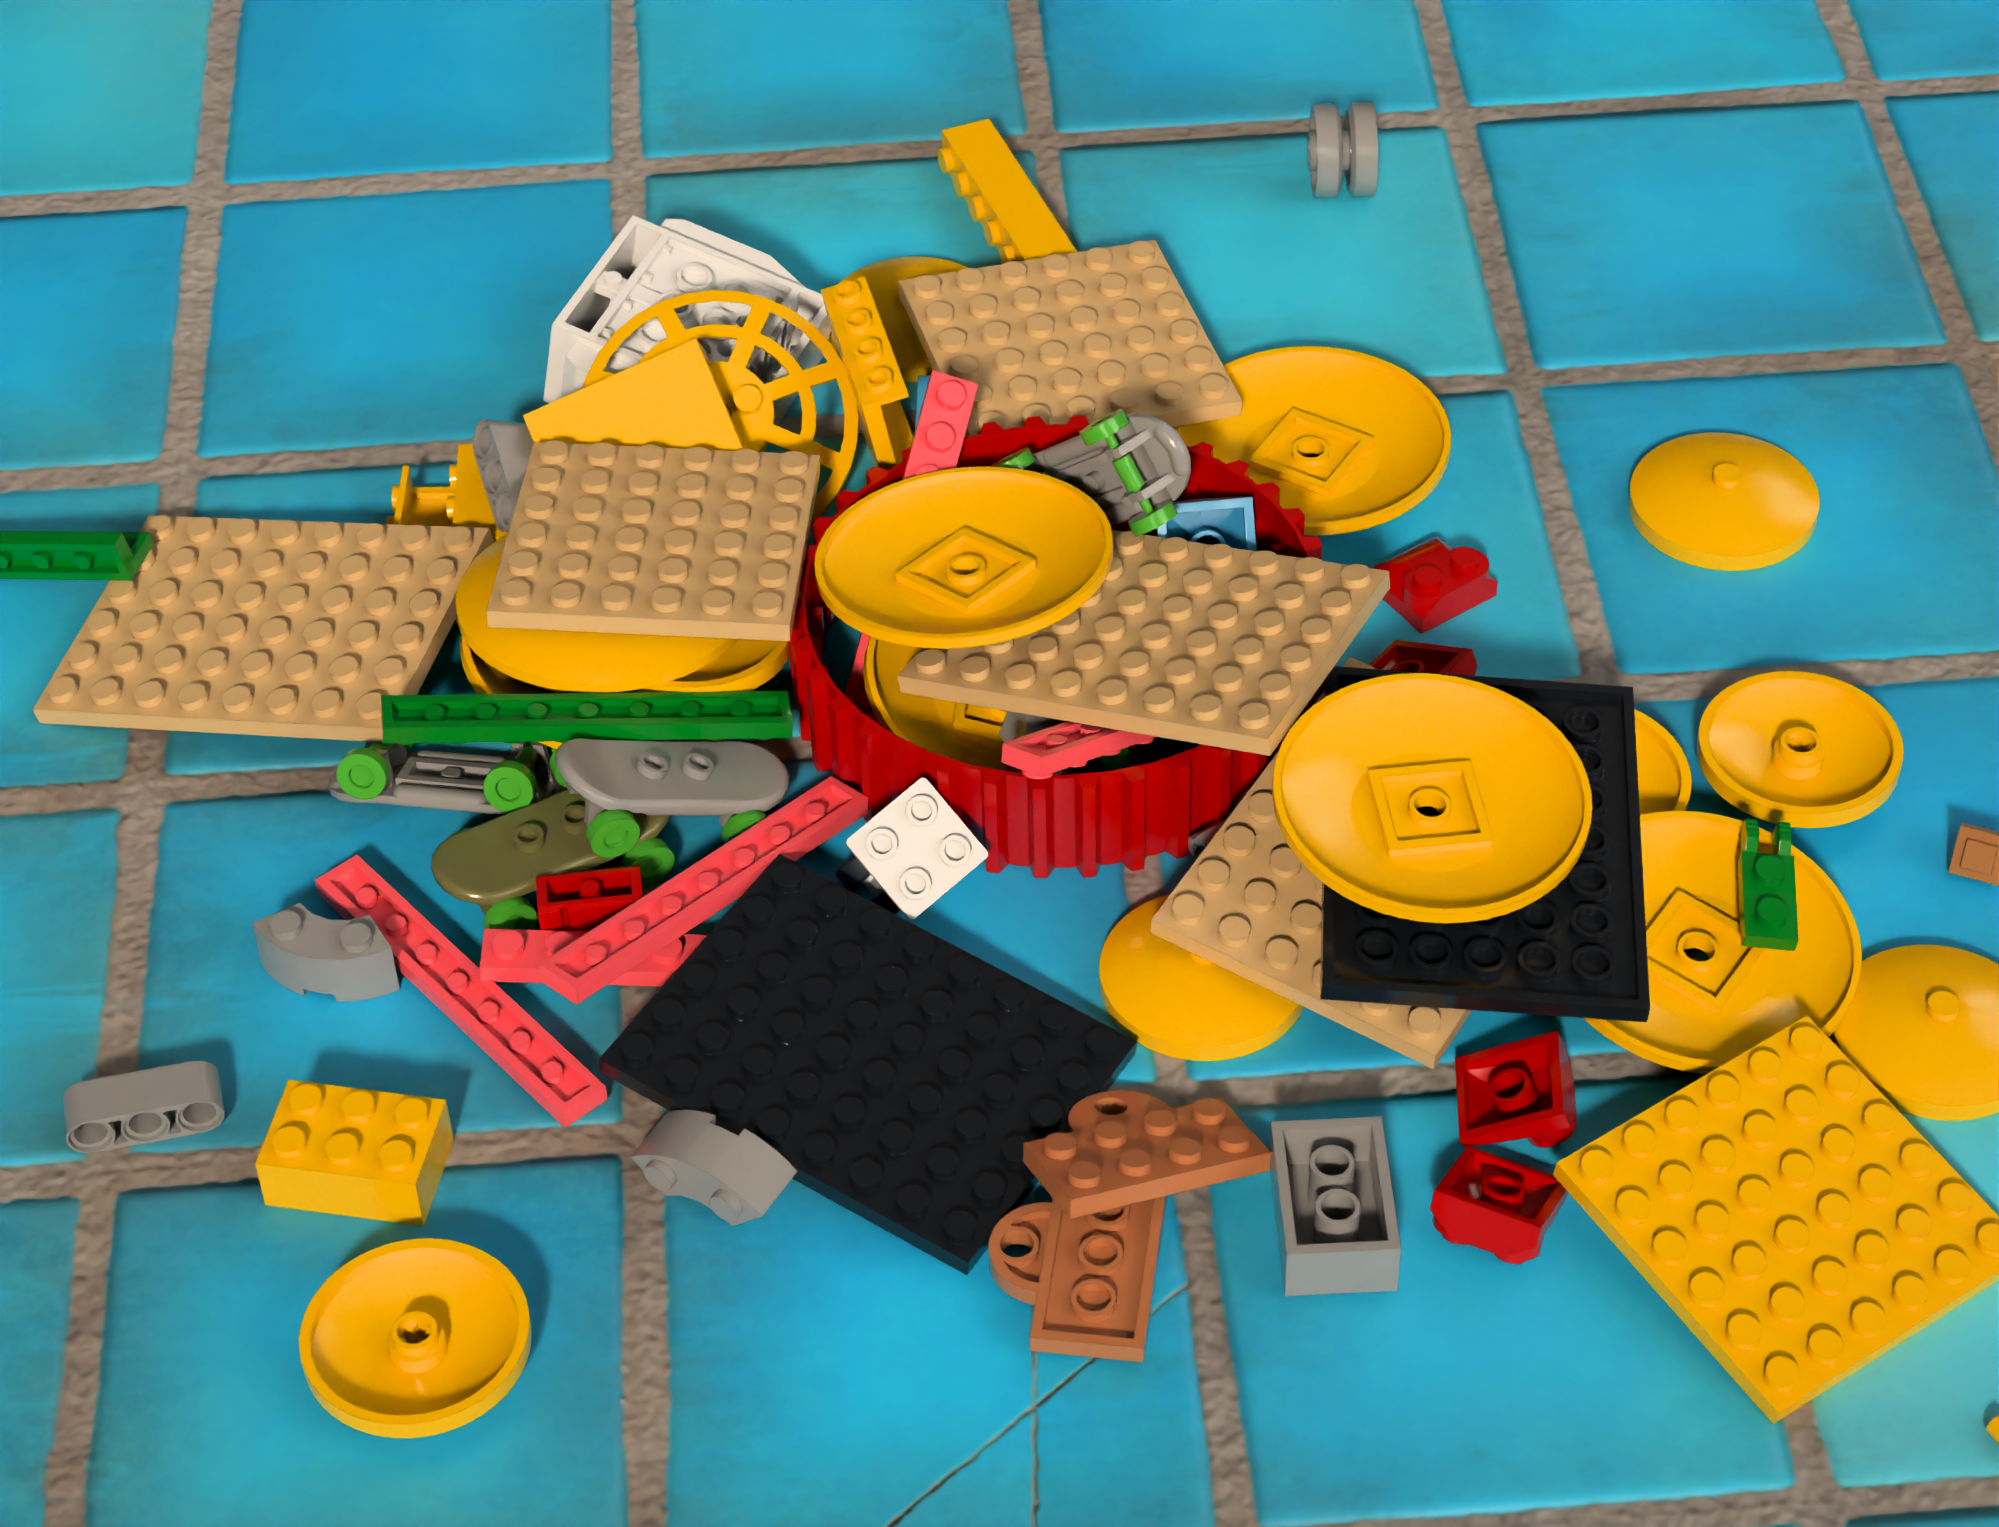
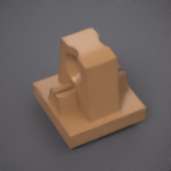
[1948,822,1999,886]

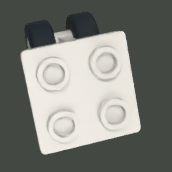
[836,778,988,920]

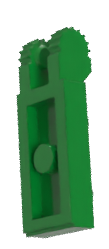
[1737,818,1798,951]

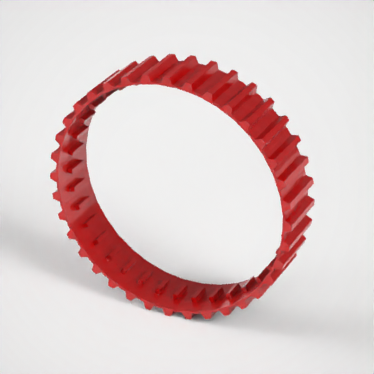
[789,416,1325,878]

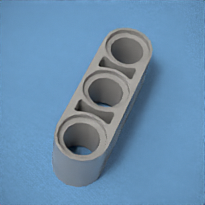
[473,419,534,532]
[63,1061,224,1154]

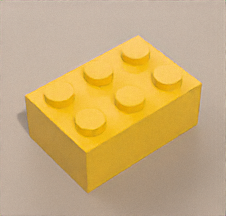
[255,1079,454,1226]

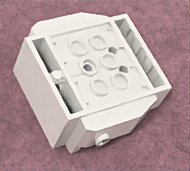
[543,215,831,426]

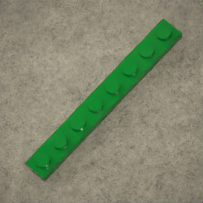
[381,691,793,745]

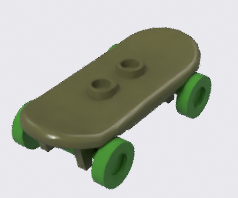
[431,789,675,930]

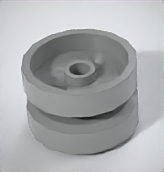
[1307,101,1378,199]

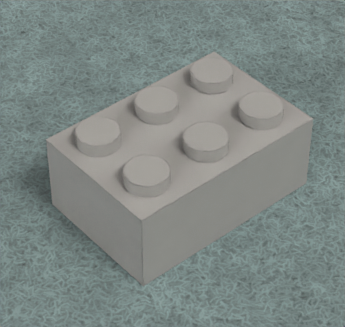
[1270,1116,1401,1296]

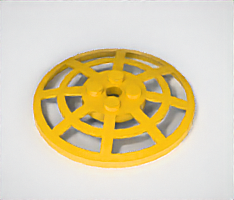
[583,290,859,526]

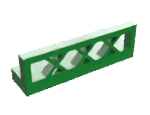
[0,531,154,581]

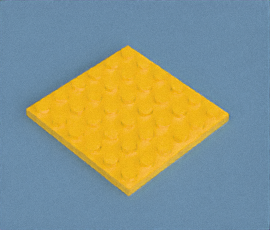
[1553,1015,1999,1424]

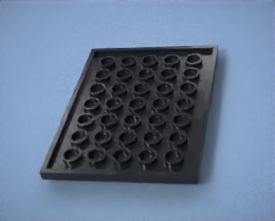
[1320,666,1650,1022]
[599,854,1137,1275]

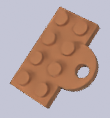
[1023,1090,1271,1219]
[988,1196,1167,1363]

